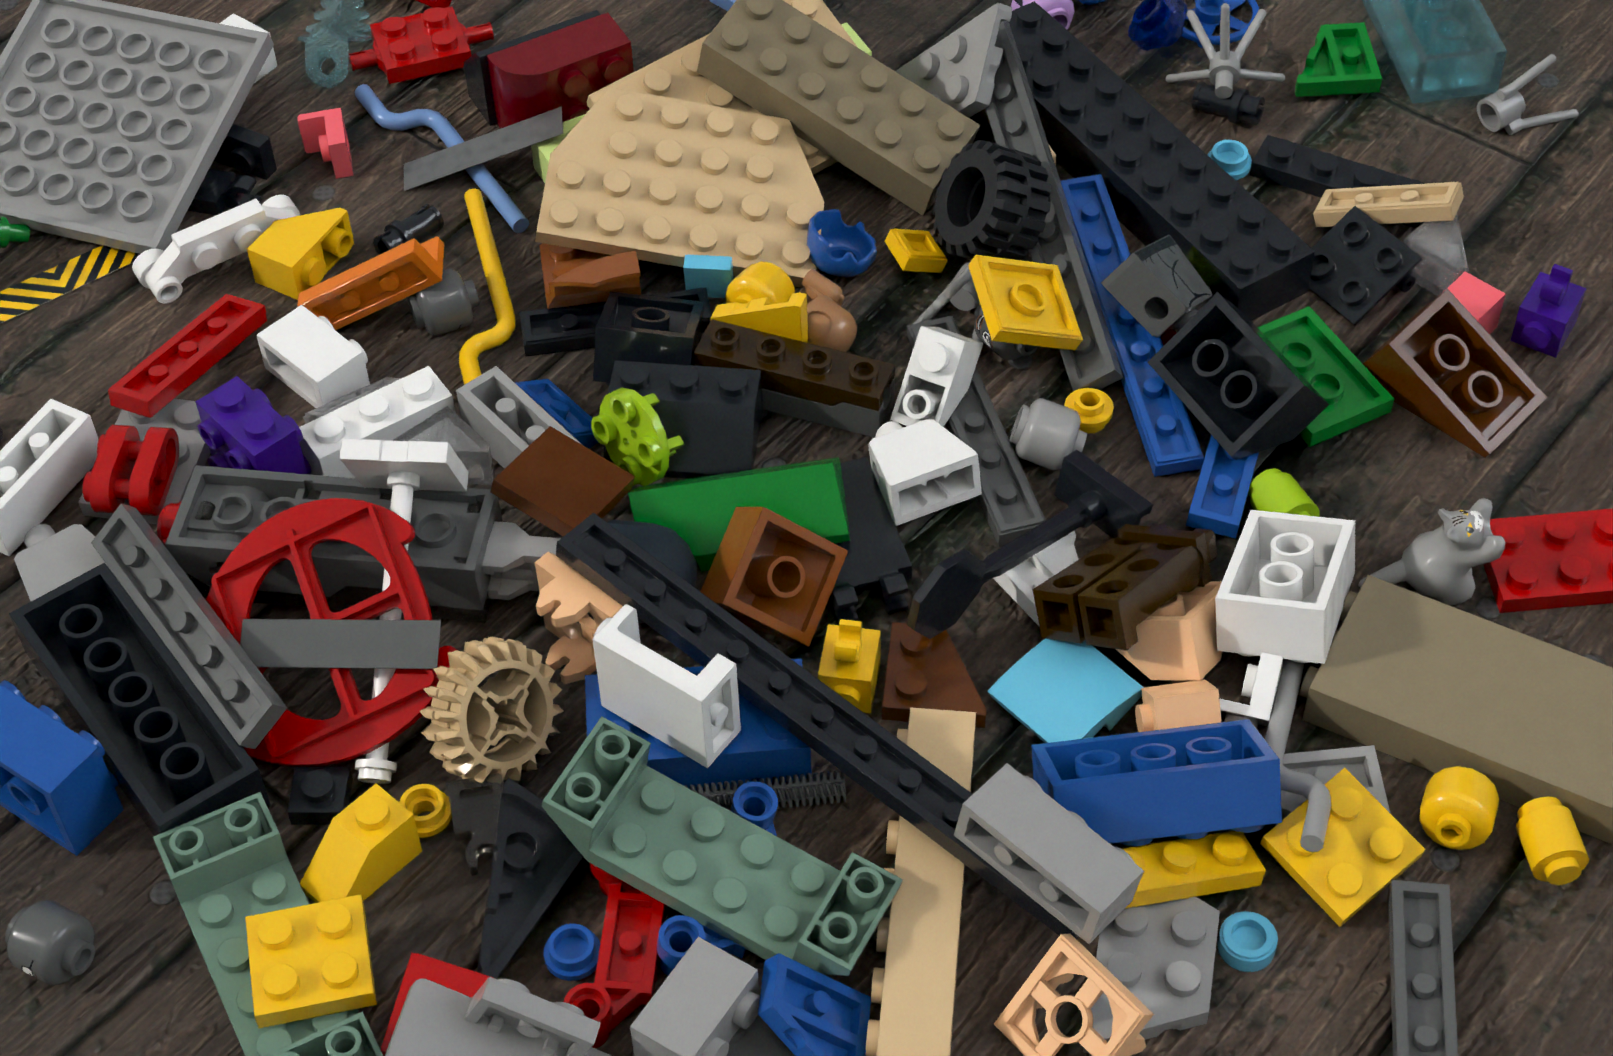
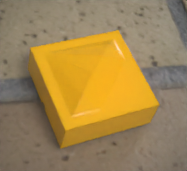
[884,228,948,273]

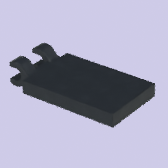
[829,457,912,625]

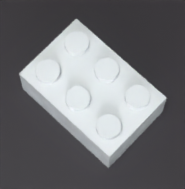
[1215,510,1355,664]

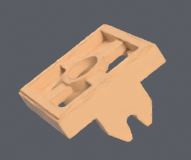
[535,552,623,684]
[994,934,1154,1056]

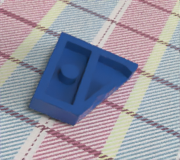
[758,953,871,1056]

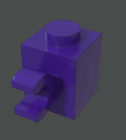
[1510,264,1586,358]

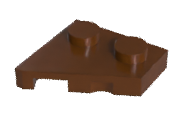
[882,622,986,728]

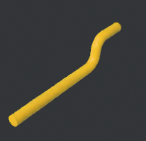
[459,188,516,385]

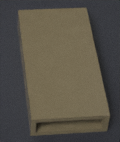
[1299,575,1613,845]

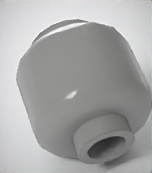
[1009,398,1087,471]

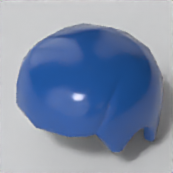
[807,209,877,278]

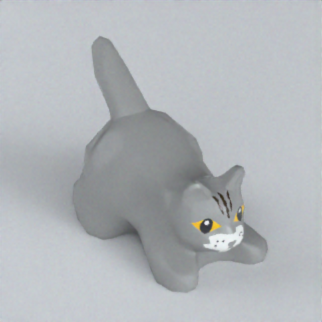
[1358,498,1505,606]

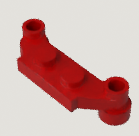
[563,863,667,1048]

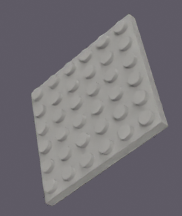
[0,0,274,254]

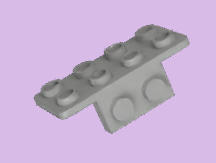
[385,977,612,1056]

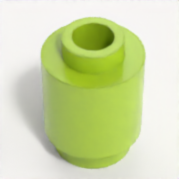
[1248,468,1320,517]

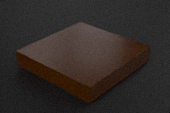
[490,426,635,537]

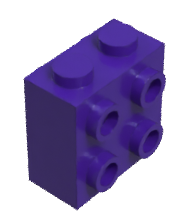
[195,376,312,475]

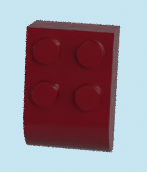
[487,12,634,129]

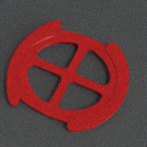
[206,498,459,767]

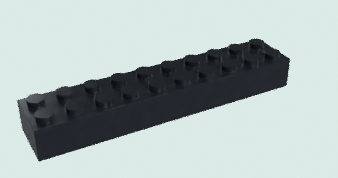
[1009,1,1315,321]

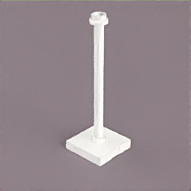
[340,438,469,784]

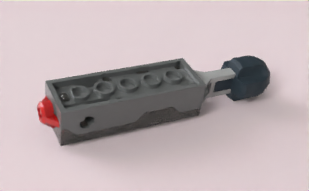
[157,465,697,623]

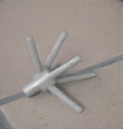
[1166,3,1285,99]

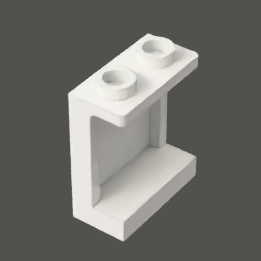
[592,604,741,768]

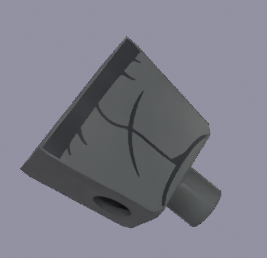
[1101,235,1212,338]

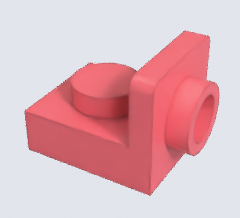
[297,108,354,179]

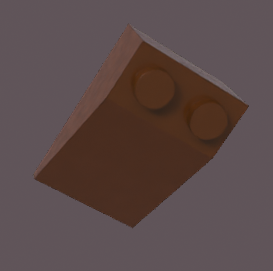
[1363,289,1547,458]

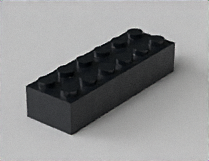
[9,562,271,836]

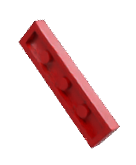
[108,294,267,418]

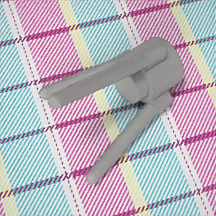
[1477,54,1579,135]
[913,262,982,342]

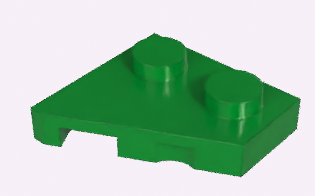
[1295,22,1382,97]

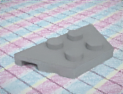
[895,2,1012,118]
[1083,897,1220,1053]

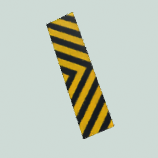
[0,245,140,324]

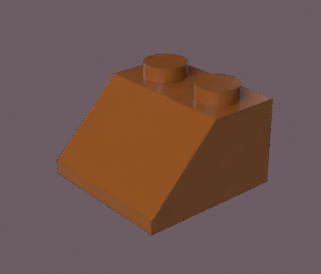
[700,507,848,647]

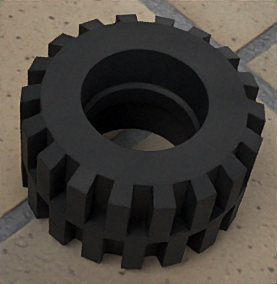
[933,140,1051,260]

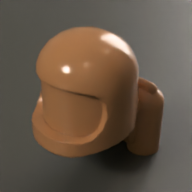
[798,269,857,352]

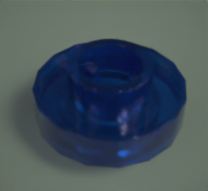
[1128,0,1187,51]

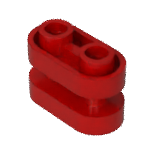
[83,425,179,516]

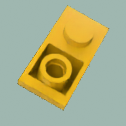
[247,208,354,300]

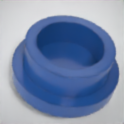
[544,924,600,981]

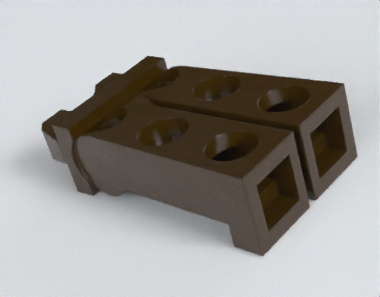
[1032,524,1218,650]

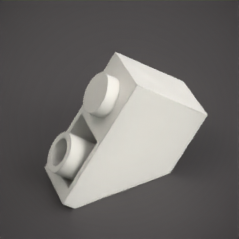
[890,326,983,427]

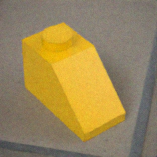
[300,783,422,903]

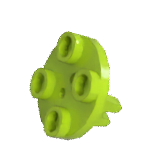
[591,387,684,486]

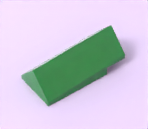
[628,457,850,572]

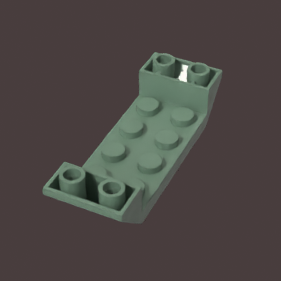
[542,716,903,976]
[153,792,383,1056]

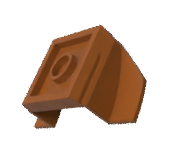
[539,243,641,309]

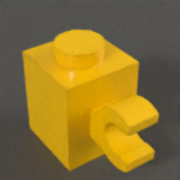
[818,619,881,713]

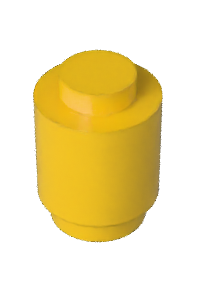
[1516,796,1589,885]

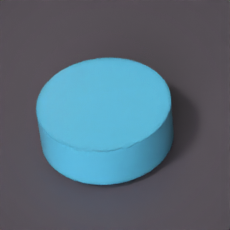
[1217,911,1278,972]

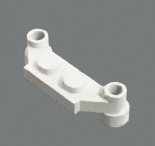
[132,195,300,303]

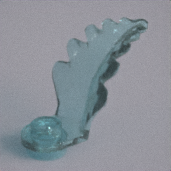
[298,0,372,88]

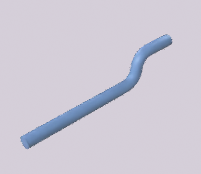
[355,84,529,233]

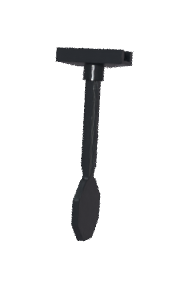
[907,450,1153,639]

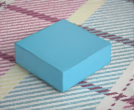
[683,254,734,298]

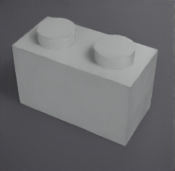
[630,937,760,1056]

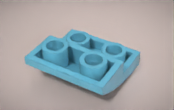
[988,639,1144,743]

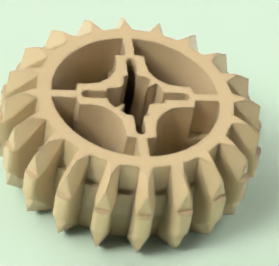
[419,636,564,786]

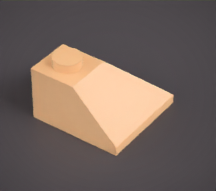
[1116,581,1222,684]

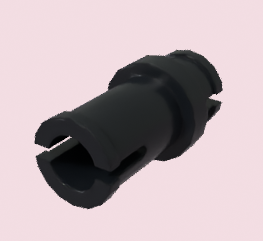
[1192,82,1265,125]
[373,204,444,255]

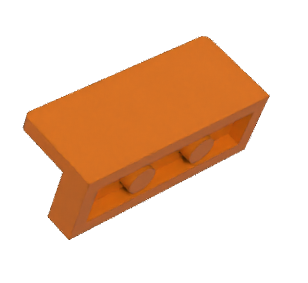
[297,236,444,330]

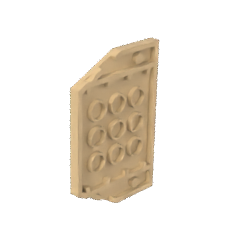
[535,87,825,288]

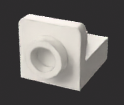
[1219,652,1283,729]

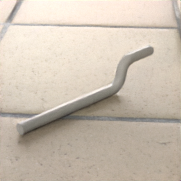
[1265,659,1332,852]

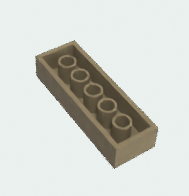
[697,0,980,216]

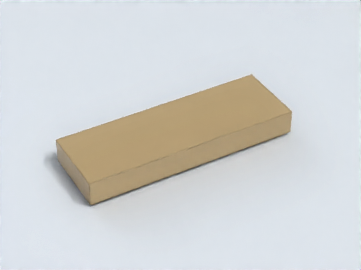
[1313,182,1464,227]

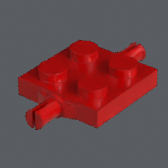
[348,6,494,84]

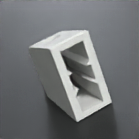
[868,419,982,526]

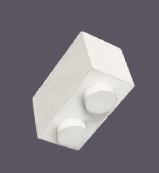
[257,305,370,408]

